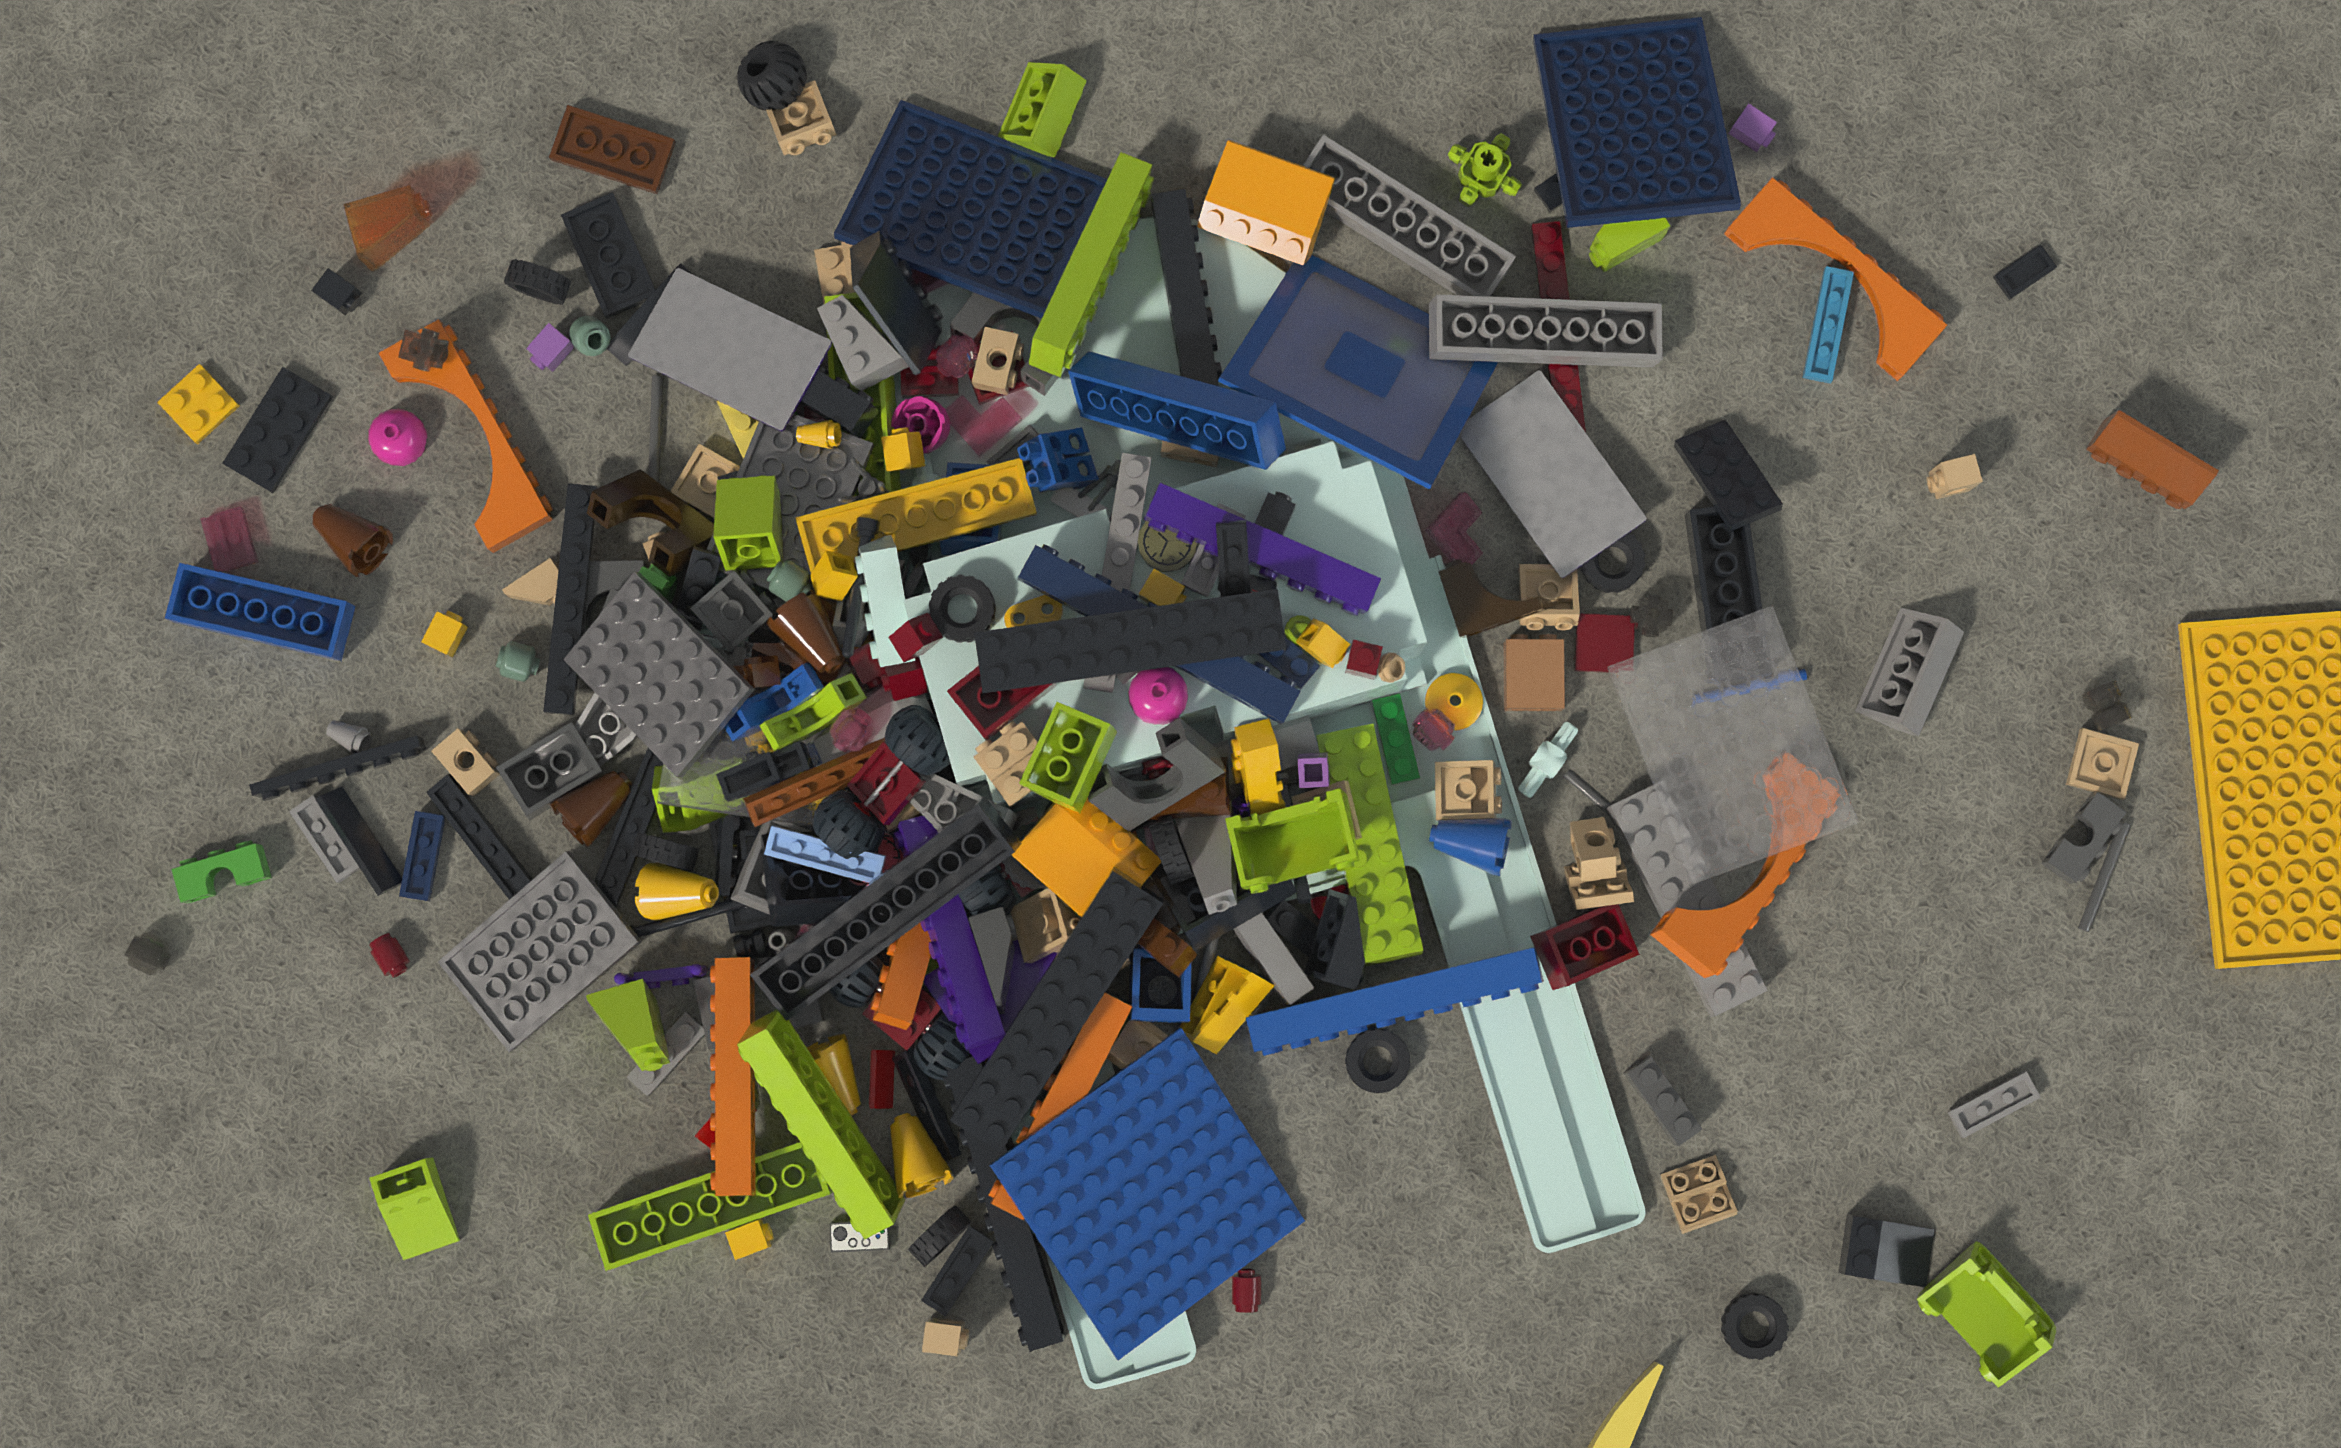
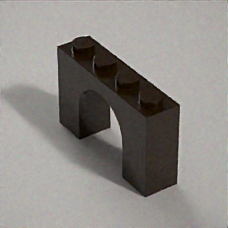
[587,469,714,577]

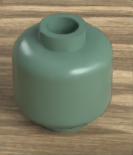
[569,316,611,356]
[767,559,812,602]
[495,641,540,682]

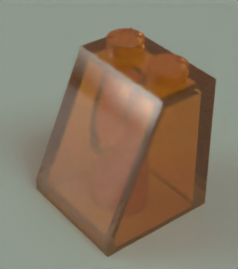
[343,185,432,271]

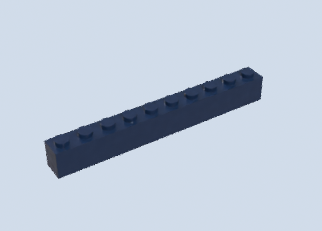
[1017,544,1301,725]

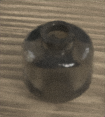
[124,932,172,975]

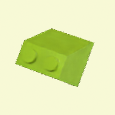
[1589,218,1670,272]
[713,475,783,571]
[586,979,670,1071]

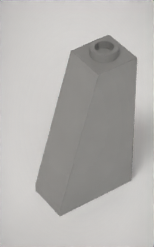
[1174,801,1237,915]
[1234,913,1314,1008]

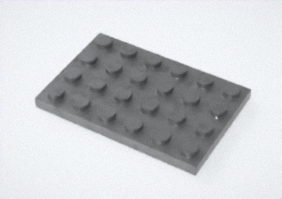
[707,414,874,596]
[564,572,755,777]
[438,851,641,1052]

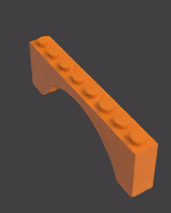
[1724,177,1947,381]
[379,319,554,553]
[1650,751,1840,978]

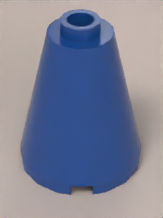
[1429,818,1512,876]

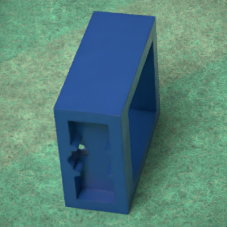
[1128,944,1192,1023]

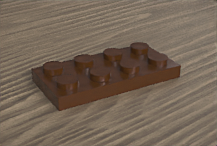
[549,105,676,195]

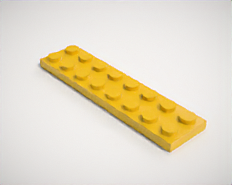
[795,458,1037,573]

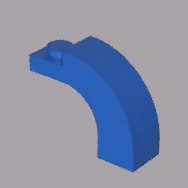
[724,662,824,742]

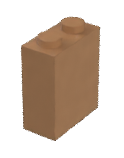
[1504,634,1565,711]

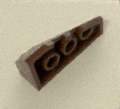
[1144,757,1230,821]

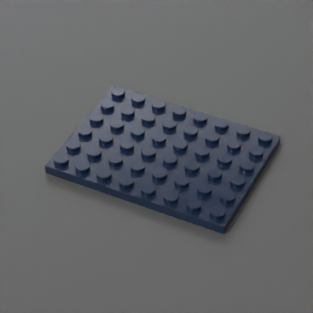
[1533,17,1741,228]
[834,100,1107,319]

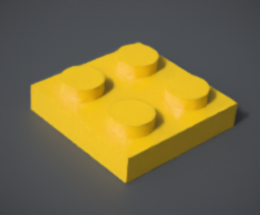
[157,364,240,444]

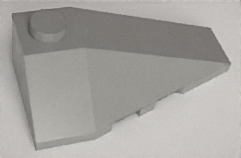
[813,684,933,764]
[574,693,637,767]
[909,772,1019,831]

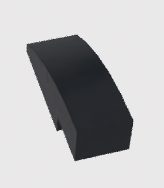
[716,741,814,802]

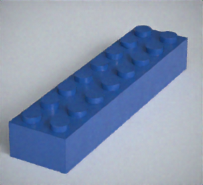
[1068,351,1286,470]

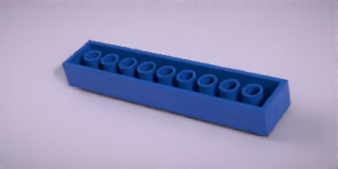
[1246,947,1544,1056]

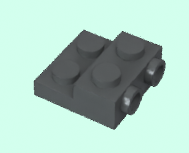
[690,568,775,652]

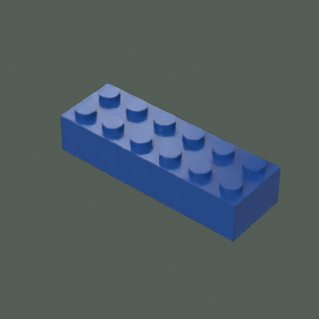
[165,563,356,661]

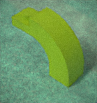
[760,673,867,751]

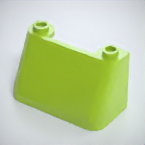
[1225,788,1359,894]
[1917,1241,2056,1388]

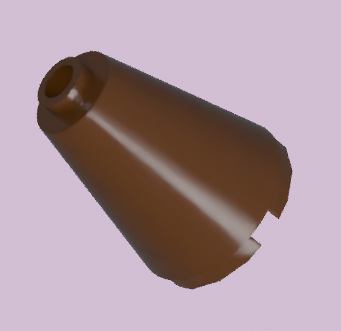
[312,504,393,577]
[767,590,843,674]
[549,771,632,848]

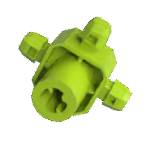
[1447,133,1522,207]

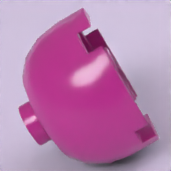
[891,396,950,454]
[368,409,427,466]
[1128,667,1188,725]

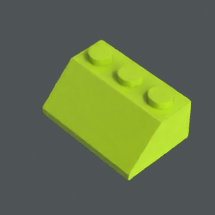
[997,62,1087,157]
[1019,701,1117,813]

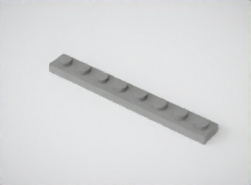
[1083,453,1152,693]

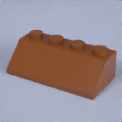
[2086,410,2219,509]

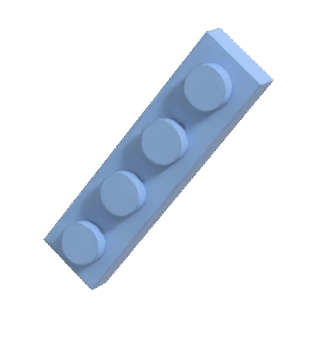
[764,825,887,883]

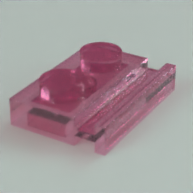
[200,506,259,573]

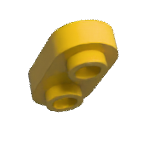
[1004,595,1063,628]

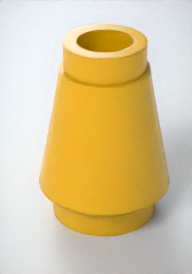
[796,420,842,449]

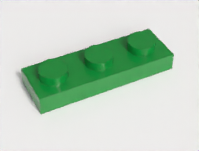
[1371,694,1420,785]

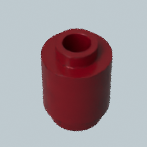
[369,933,410,978]
[1232,1268,1261,1313]

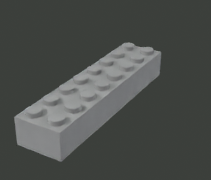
[1303,134,1516,297]
[1429,295,1663,367]
[1606,781,1768,1017]

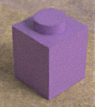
[1728,103,1777,152]
[526,323,574,372]
[1298,752,1330,788]

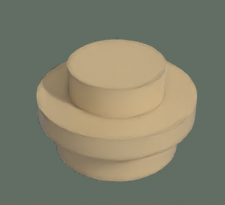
[1378,652,1405,683]

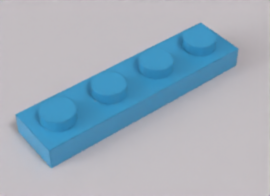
[1802,266,1854,384]

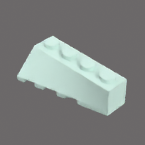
[855,535,915,667]

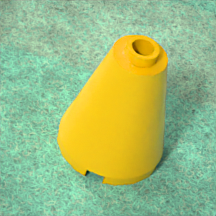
[635,862,719,920]
[807,1034,861,1116]
[890,1113,954,1198]

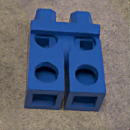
[1017,427,1099,493]

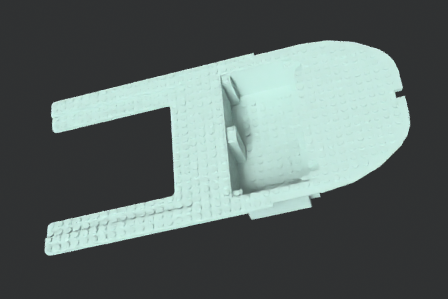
[892,216,1646,1390]

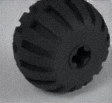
[737,41,807,111]

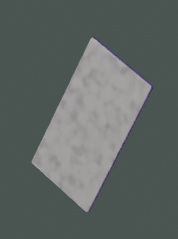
[628,268,832,432]
[1459,370,1647,578]

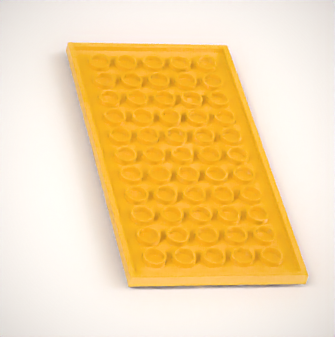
[2178,611,2341,969]

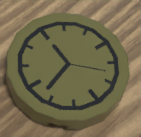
[1138,521,1197,572]

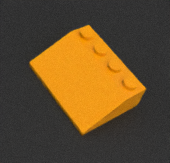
[1197,140,1335,265]
[1012,797,1161,916]

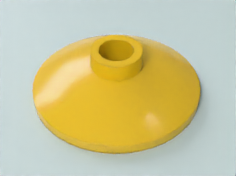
[1425,673,1483,731]

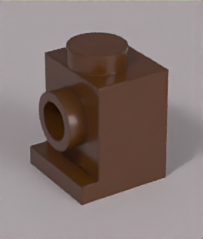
[733,655,781,688]

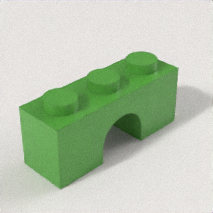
[171,840,272,904]

